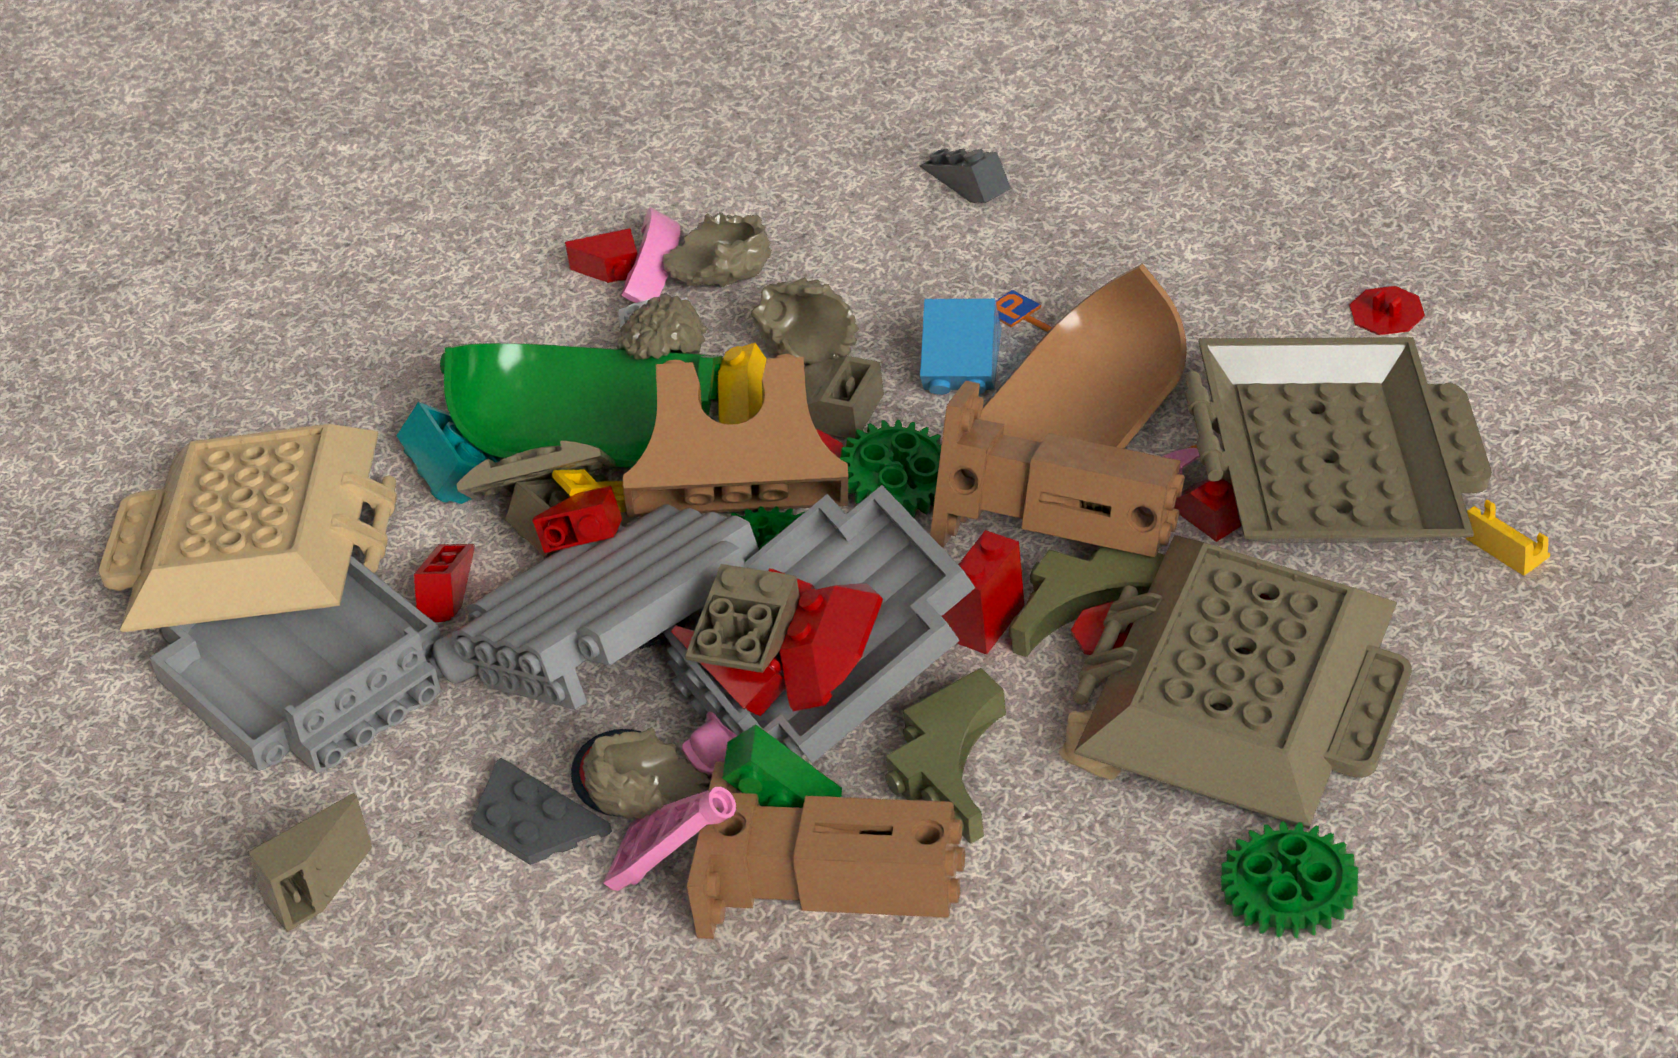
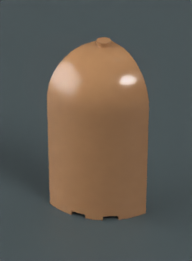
[979,263,1187,449]

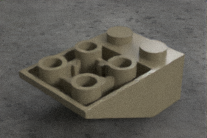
[804,356,884,438]
[685,564,800,673]
[247,793,372,932]

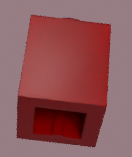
[532,486,623,553]

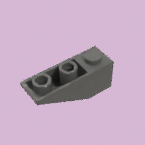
[920,148,1011,203]

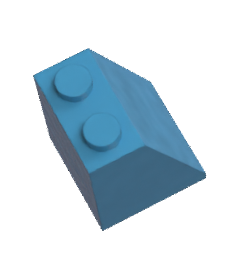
[920,298,1002,395]

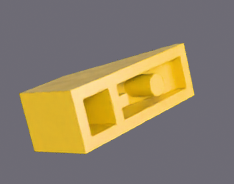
[718,343,766,425]

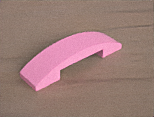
[621,207,680,303]

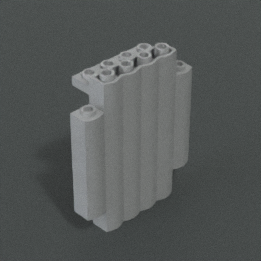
[662,485,975,763]
[452,504,759,710]
[150,555,441,773]

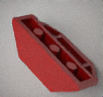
[780,583,883,712]

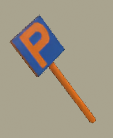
[996,290,1052,332]

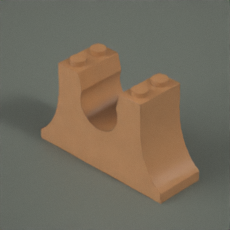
[623,354,848,517]

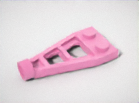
[604,787,736,891]

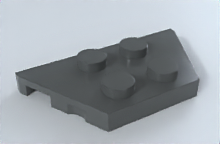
[471,758,612,865]

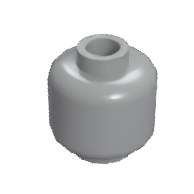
[430,633,479,684]

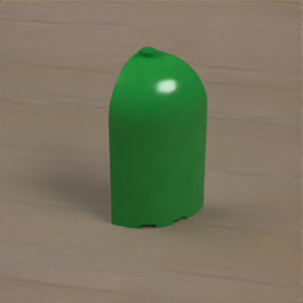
[440,343,723,468]

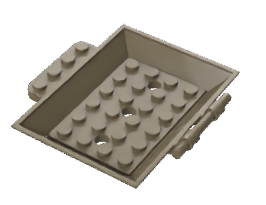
[1185,337,1492,544]
[1073,535,1412,829]

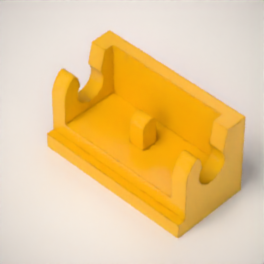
[1466,499,1550,576]

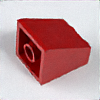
[941,530,1025,655]

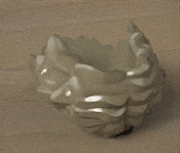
[663,212,772,287]
[751,277,859,366]
[616,293,707,359]
[583,727,710,819]

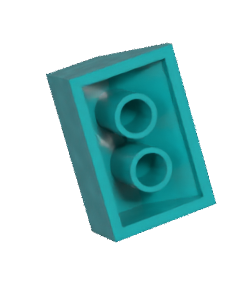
[396,402,500,504]

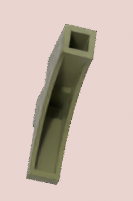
[1009,546,1165,657]
[885,668,1006,844]

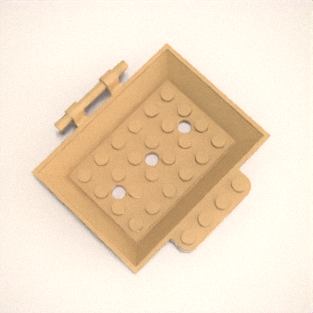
[98,424,397,632]

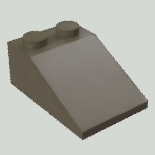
[505,474,637,558]

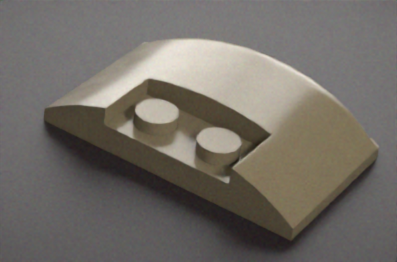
[456,441,616,501]

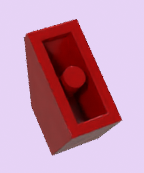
[565,228,638,283]
[1174,478,1241,542]

